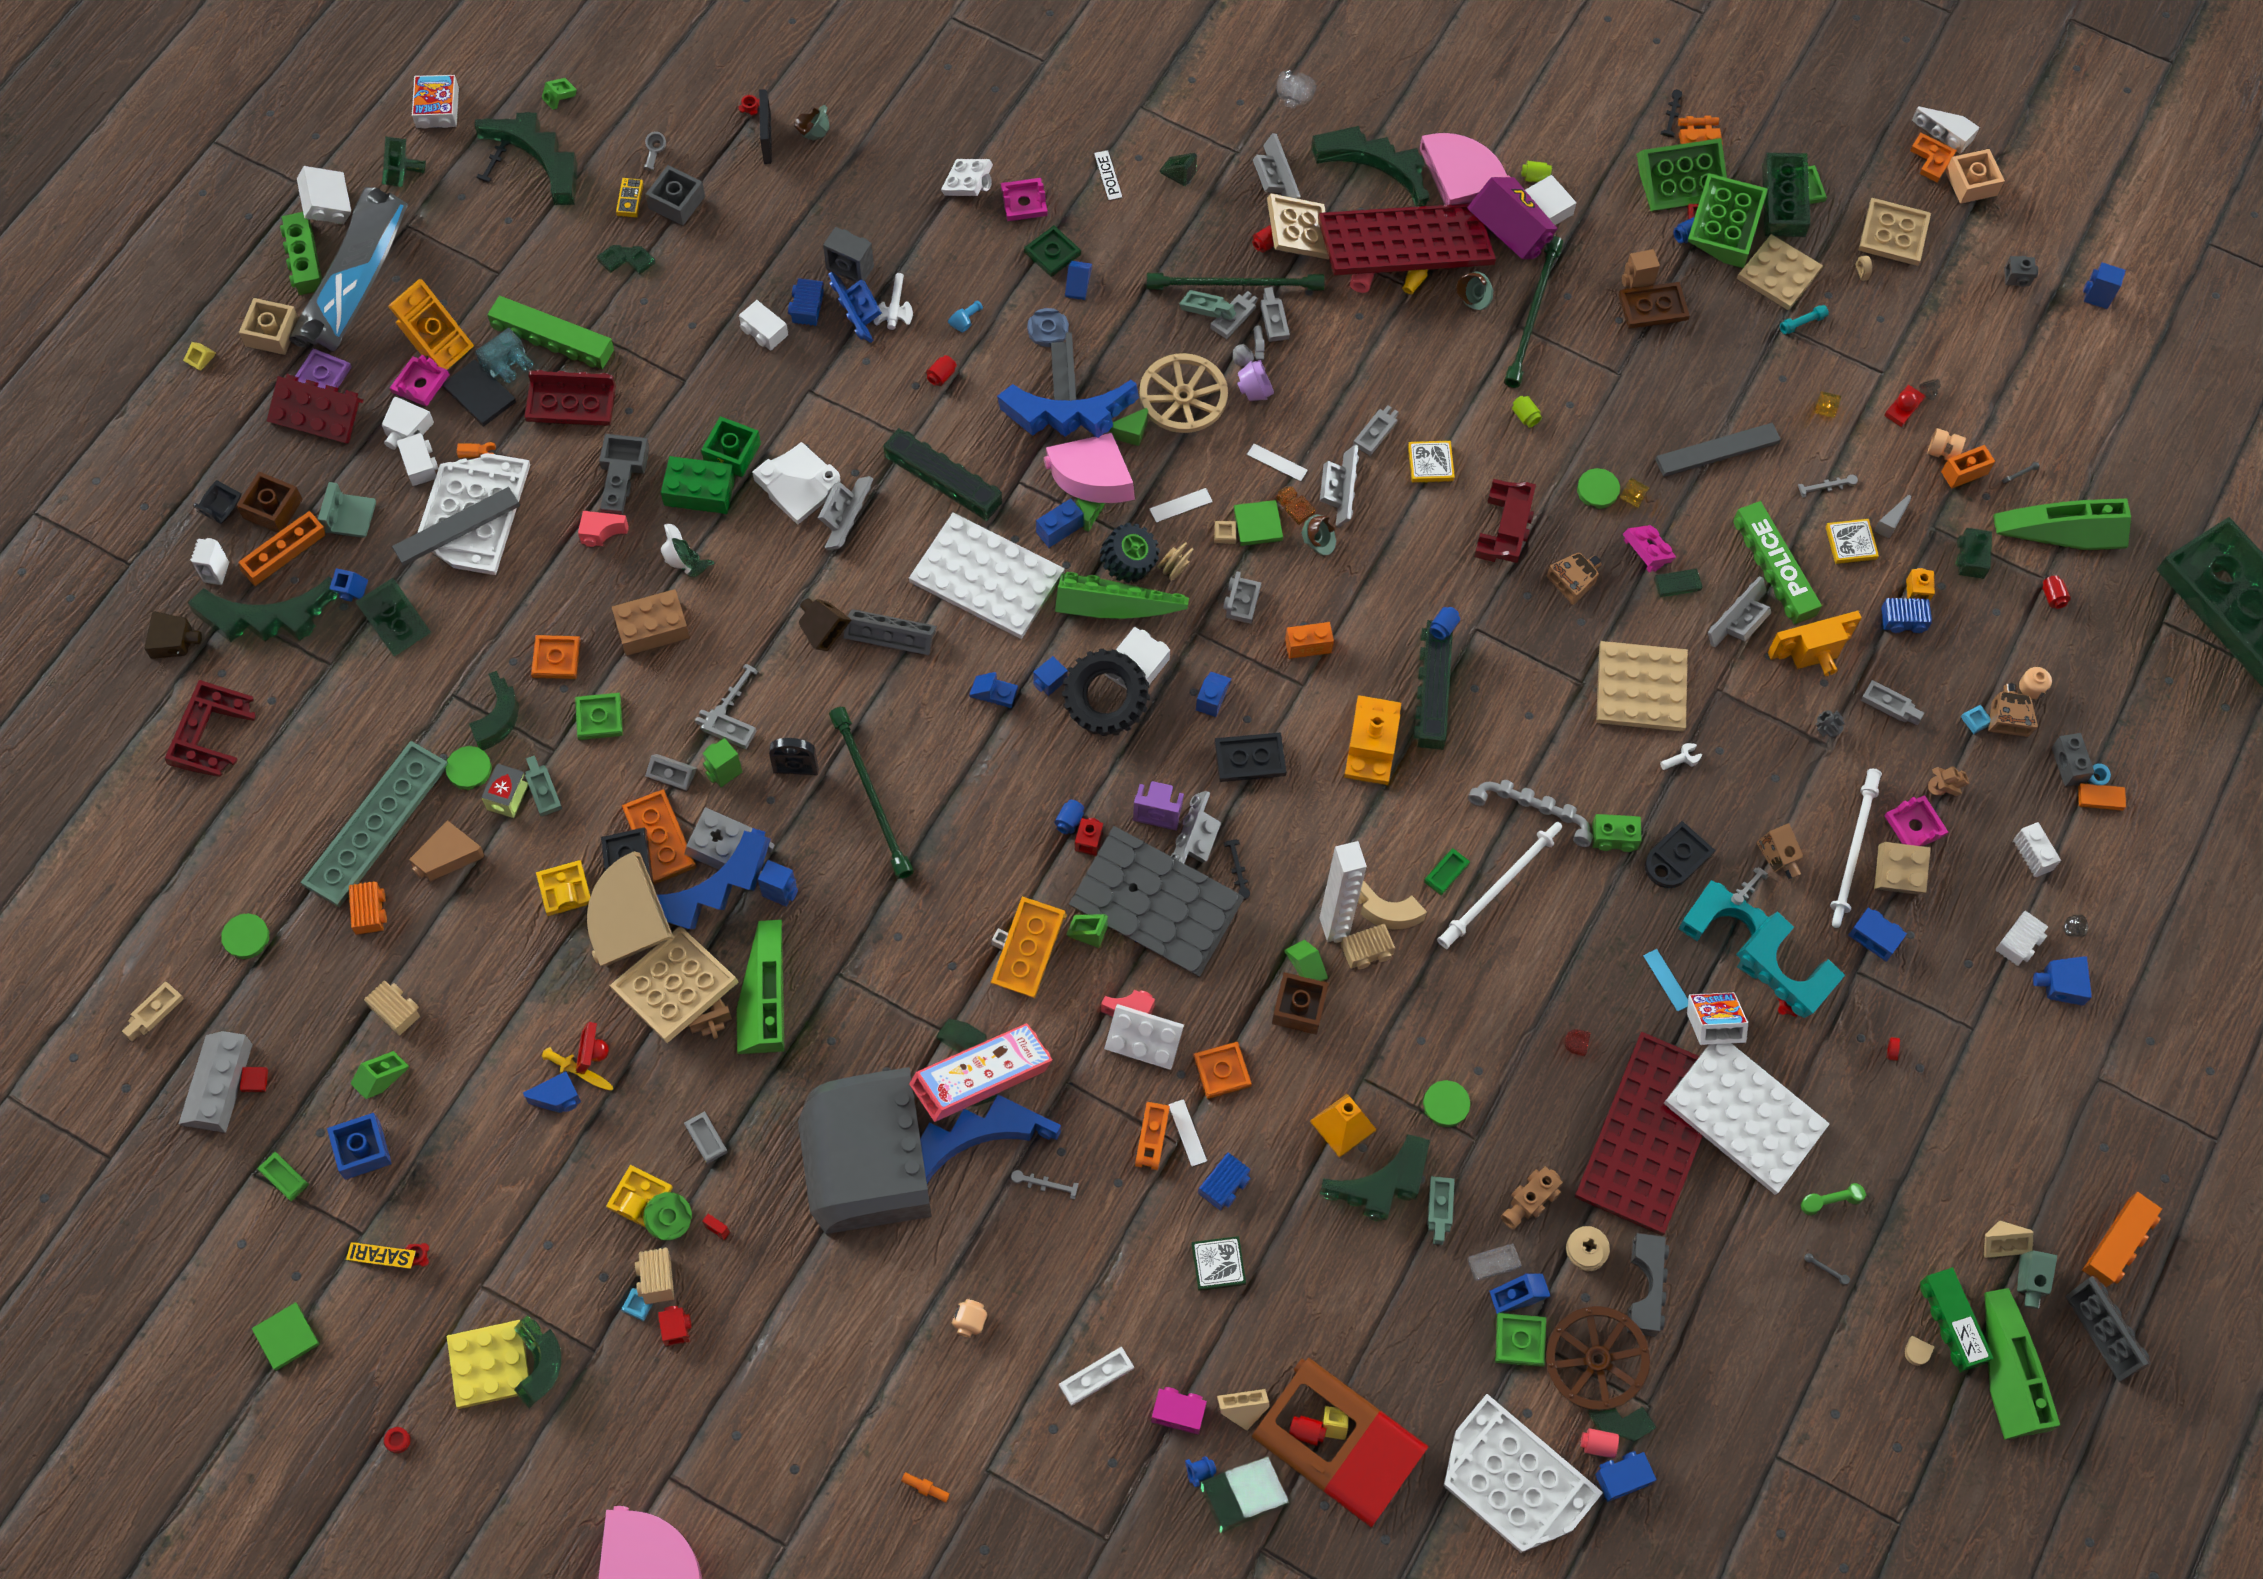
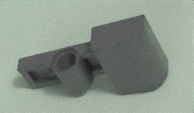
[599,434,649,515]

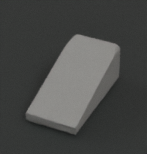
[1875,495,1911,538]

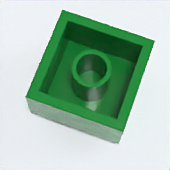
[701,416,761,478]

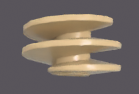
[1157,542,1194,581]
[1566,1226,1610,1272]

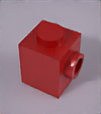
[1075,818,1104,856]
[658,1306,692,1347]

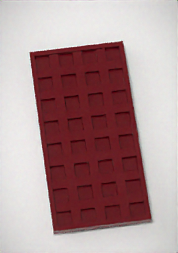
[1318,203,1496,275]
[1574,1032,1703,1236]

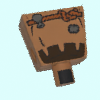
[1547,553,1602,605]
[1988,683,2038,737]
[1757,823,1803,880]

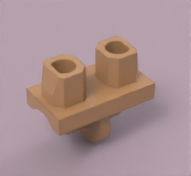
[1928,766,1970,796]
[689,999,732,1039]

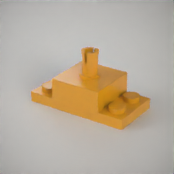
[388,279,474,370]
[1767,611,1862,676]
[1344,695,1401,785]

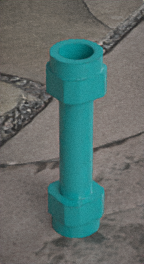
[1780,305,1829,334]

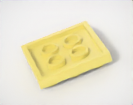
[447,1320,532,1409]

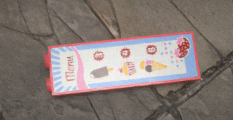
[909,1023,1052,1122]

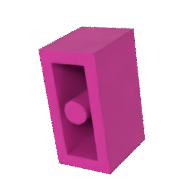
[1151,1387,1207,1435]

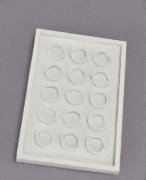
[909,513,1065,639]
[1664,1043,1829,1195]

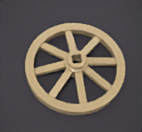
[1139,353,1228,433]

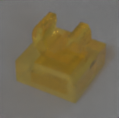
[1814,391,1841,418]
[1620,478,1650,508]

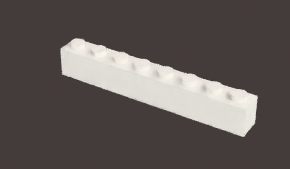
[1319,841,1367,943]

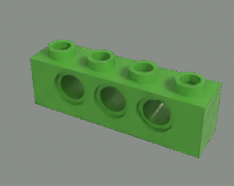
[280,212,322,295]

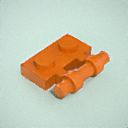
[1678,115,1723,145]

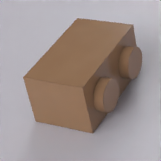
[1622,249,1660,289]

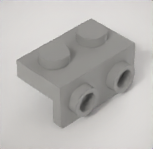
[1223,571,1261,624]

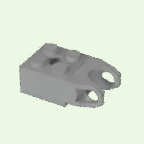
[684,807,775,876]

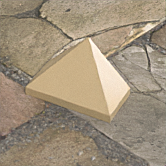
[1984,1221,2033,1258]
[1217,1389,1270,1431]

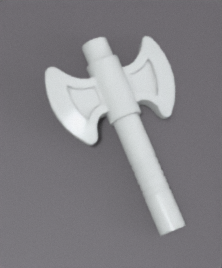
[874,273,913,330]

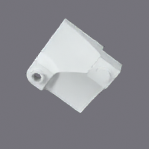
[752,442,840,524]

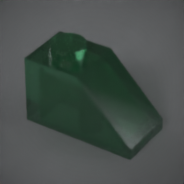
[936,1018,987,1053]

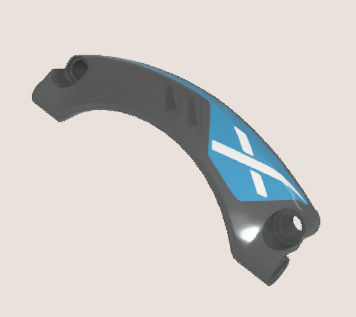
[289,187,408,352]

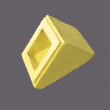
[183,342,216,371]
[1323,1406,1349,1440]

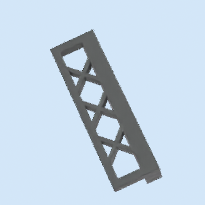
[1051,333,1076,401]
[844,609,937,655]

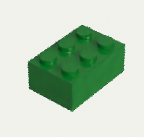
[661,456,735,514]

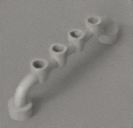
[1468,780,1593,847]

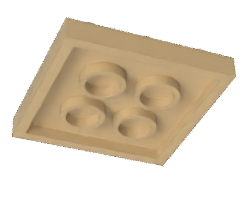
[1267,194,1329,259]
[1858,198,1931,266]
[1737,234,1823,311]

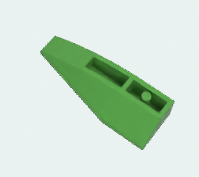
[1993,499,2131,550]
[737,920,785,1054]
[1984,1288,2060,1440]

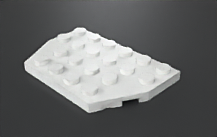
[418,453,530,575]
[1443,1394,1603,1553]

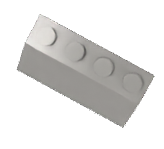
[179,1031,253,1133]

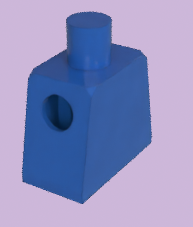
[2033,956,2092,1005]

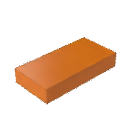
[2078,783,2126,811]

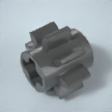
[1816,710,1845,737]

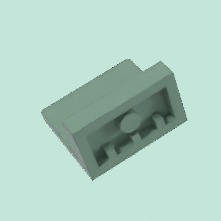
[318,482,376,538]

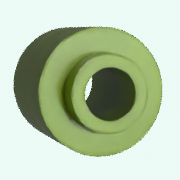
[1521,161,1552,183]
[1512,396,1542,428]

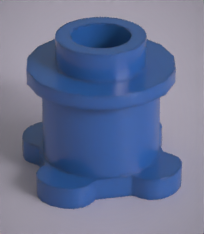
[1185,1456,1216,1488]

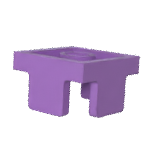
[1133,781,1184,831]

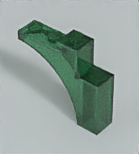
[1319,1134,1430,1221]

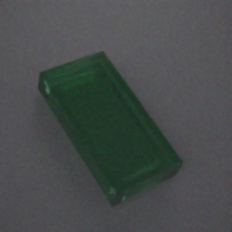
[1654,568,1702,597]

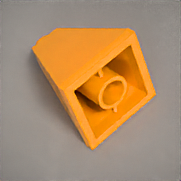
[1310,1094,1376,1158]

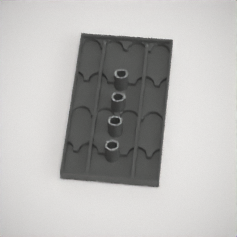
[1069,826,1244,977]

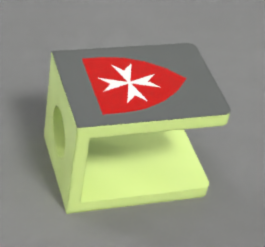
[481,764,529,818]

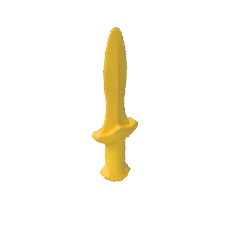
[542,1047,613,1090]

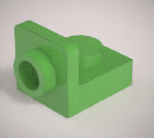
[542,78,577,110]

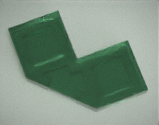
[597,245,655,275]
[1587,1406,1657,1442]

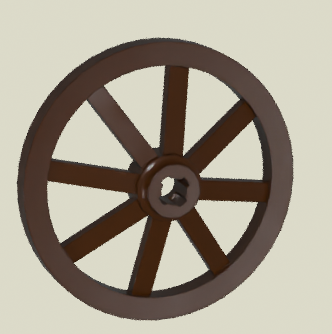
[1546,1306,1650,1411]

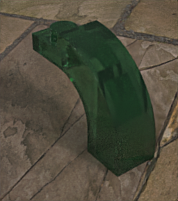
[469,671,519,750]
[514,1315,561,1409]

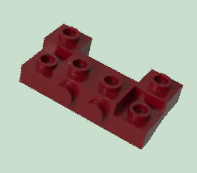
[1474,479,1536,563]

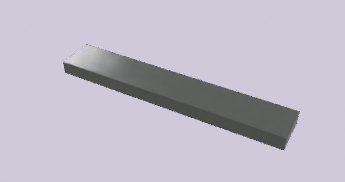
[1655,423,1781,477]
[392,487,520,566]

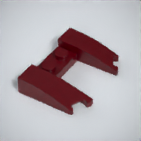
[165,680,256,777]

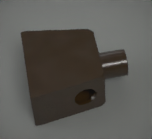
[799,598,851,651]
[144,611,202,659]

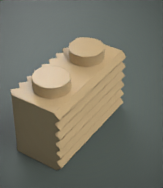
[1341,924,1395,969]
[364,981,420,1036]
[635,1247,674,1305]

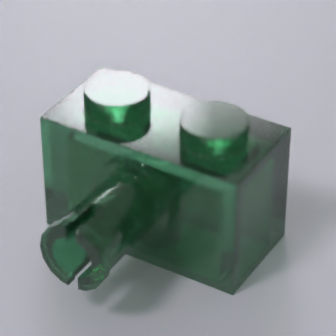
[382,136,426,187]
[1956,528,1992,579]

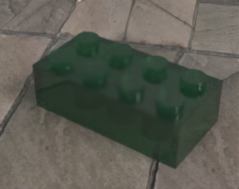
[1762,152,1810,237]

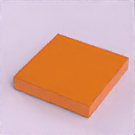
[531,635,581,679]
[1193,1042,1252,1099]

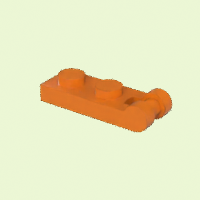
[1135,1102,1170,1170]

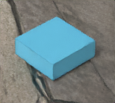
[1961,705,1991,734]
[621,1288,653,1321]

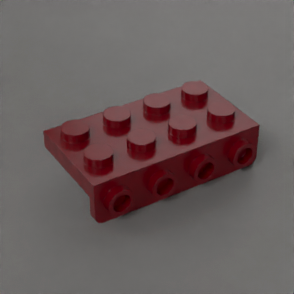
[525,370,616,426]
[266,374,364,444]

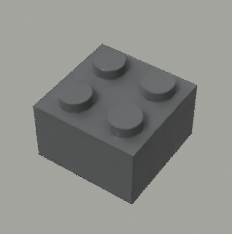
[645,165,705,225]
[823,227,874,283]

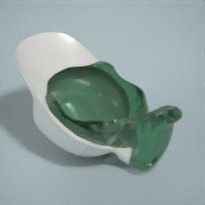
[661,524,715,577]

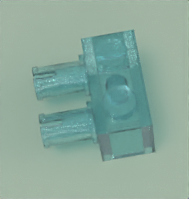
[475,328,533,383]

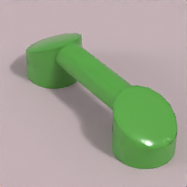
[1801,1183,1866,1215]

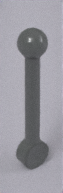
[2001,462,2040,484]
[1804,1253,1850,1285]

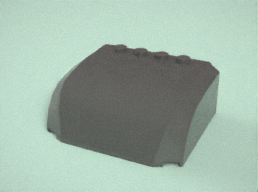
[798,1067,932,1234]

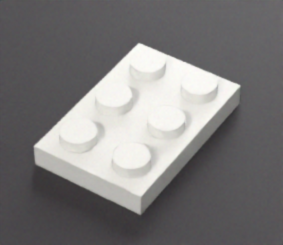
[1104,1004,1184,1070]

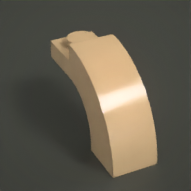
[1358,881,1427,930]

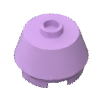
[1238,360,1274,401]

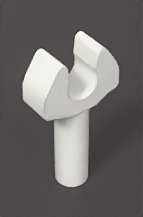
[1660,743,1702,770]

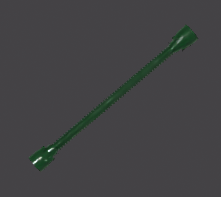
[1504,236,1563,388]
[1147,273,1324,291]
[829,707,914,879]

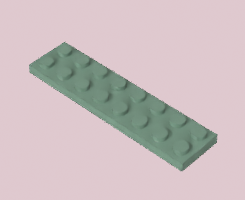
[301,741,448,908]

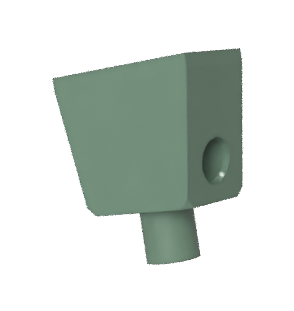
[2017,1250,2057,1309]

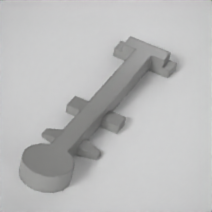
[1798,475,1858,498]
[715,664,758,715]
[1731,867,1769,905]
[1011,1170,1079,1200]

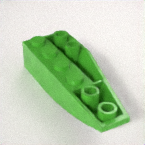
[1055,572,1189,619]

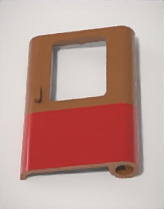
[1252,1357,1429,1528]

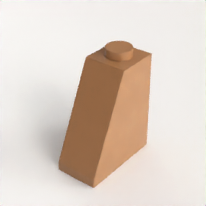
[409,820,485,881]

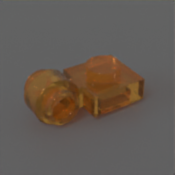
[1276,486,1316,525]

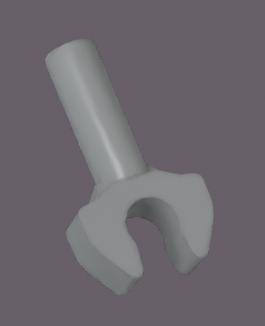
[1254,326,1264,360]

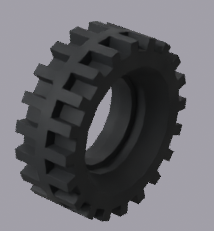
[1062,649,1150,736]

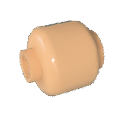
[2019,667,2052,699]
[952,1299,987,1338]

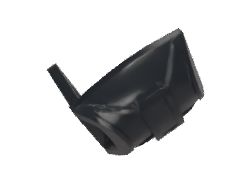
[193,480,242,524]

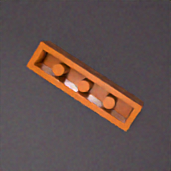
[238,511,325,586]
[2082,1192,2162,1288]

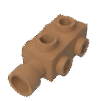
[1501,1166,1563,1229]

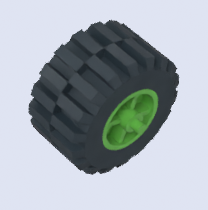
[1100,523,1160,583]

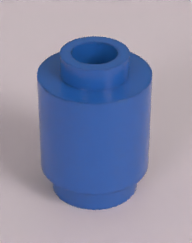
[1673,217,1695,243]
[1430,607,1460,640]
[1054,800,1084,834]

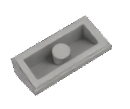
[645,754,697,791]

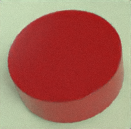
[1887,1037,1900,1061]
[384,1427,410,1453]

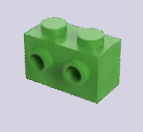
[703,738,743,787]
[1592,814,1641,852]

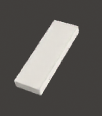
[1059,1347,1134,1406]

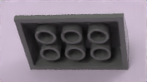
[2065,1276,2151,1382]

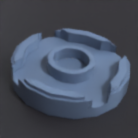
[1027,308,1069,347]

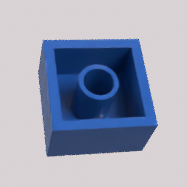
[327,1113,392,1180]

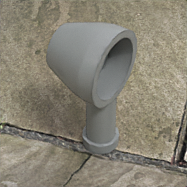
[644,132,666,171]

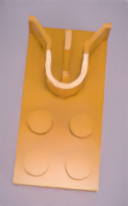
[991,896,1067,999]

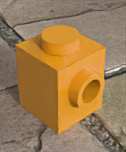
[1906,568,1935,602]

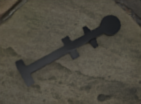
[1660,89,1682,138]
[476,135,511,182]
[1224,839,1250,900]

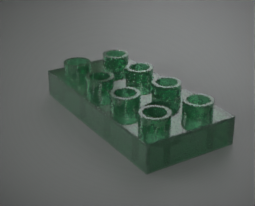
[2156,517,2263,687]

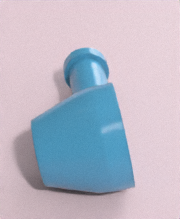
[948,300,983,333]

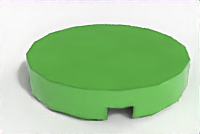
[1577,468,1620,509]
[445,746,492,790]
[221,913,269,959]
[1423,1080,1470,1127]
[643,1192,692,1240]

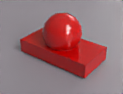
[1884,384,1926,427]
[575,1022,609,1074]

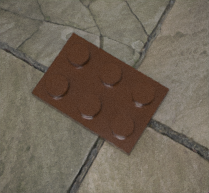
[1618,282,1690,329]

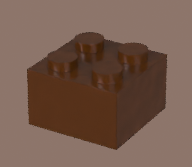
[236,472,303,533]
[1272,972,1329,1035]

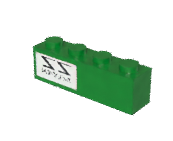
[1920,1267,1993,1372]

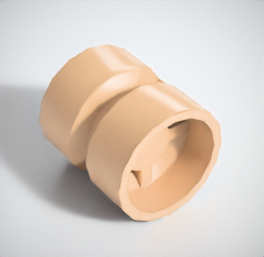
[1927,428,1966,460]

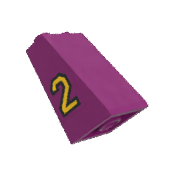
[1467,177,1558,259]

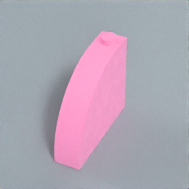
[1420,133,1510,205]
[1044,433,1135,503]
[599,1506,702,1579]

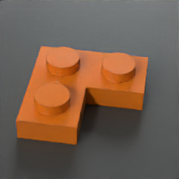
[1910,133,1957,183]

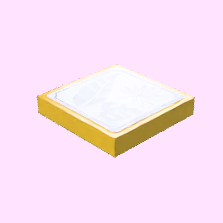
[1408,441,1455,482]
[1826,519,1879,564]

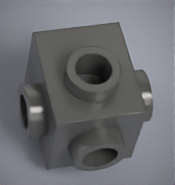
[2004,256,2038,287]

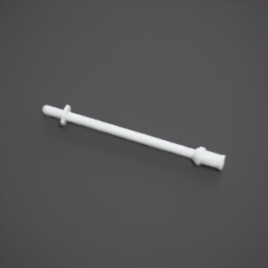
[1830,769,1882,928]
[1437,822,1562,949]

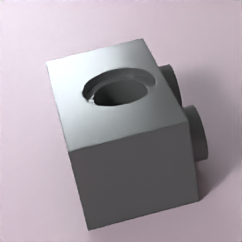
[2051,733,2095,787]

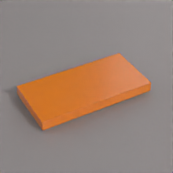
[622,789,697,884]

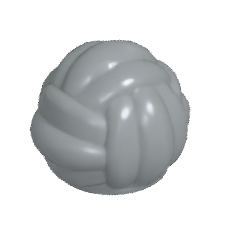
[1232,344,1255,366]

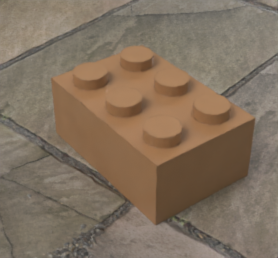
[612,589,690,656]

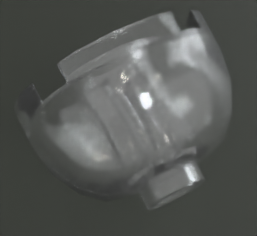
[1276,71,1317,108]

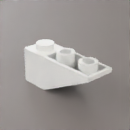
[1912,107,1980,154]

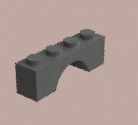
[1627,1233,1669,1337]

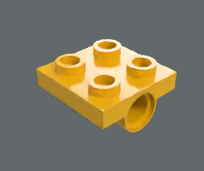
[536,860,591,916]
[606,1165,673,1228]

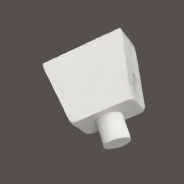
[382,397,434,450]

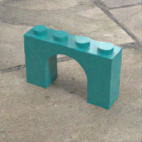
[1678,880,1768,980]
[1736,911,1845,1018]

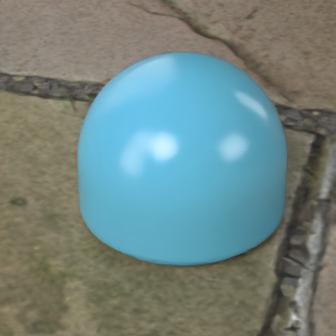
[2088,764,2111,785]

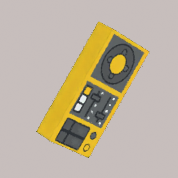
[616,178,643,217]

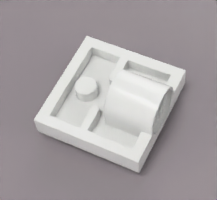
[941,159,993,196]

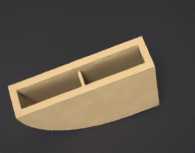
[587,852,674,966]

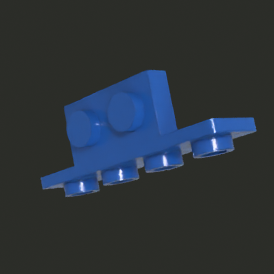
[828,272,882,343]

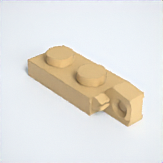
[122,981,184,1041]

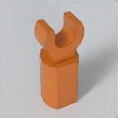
[457,442,496,459]

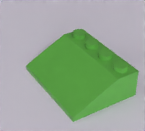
[1637,138,1727,211]
[1688,173,1768,268]

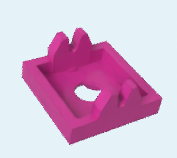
[1001,178,1048,221]
[390,354,450,406]
[1623,525,1676,573]
[1885,795,1948,847]

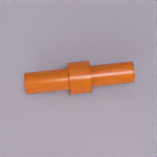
[901,1472,950,1503]

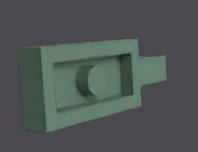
[1179,290,1236,319]
[525,755,562,817]
[1427,1176,1454,1245]

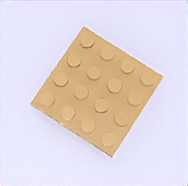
[1596,641,1688,732]
[610,926,738,1043]

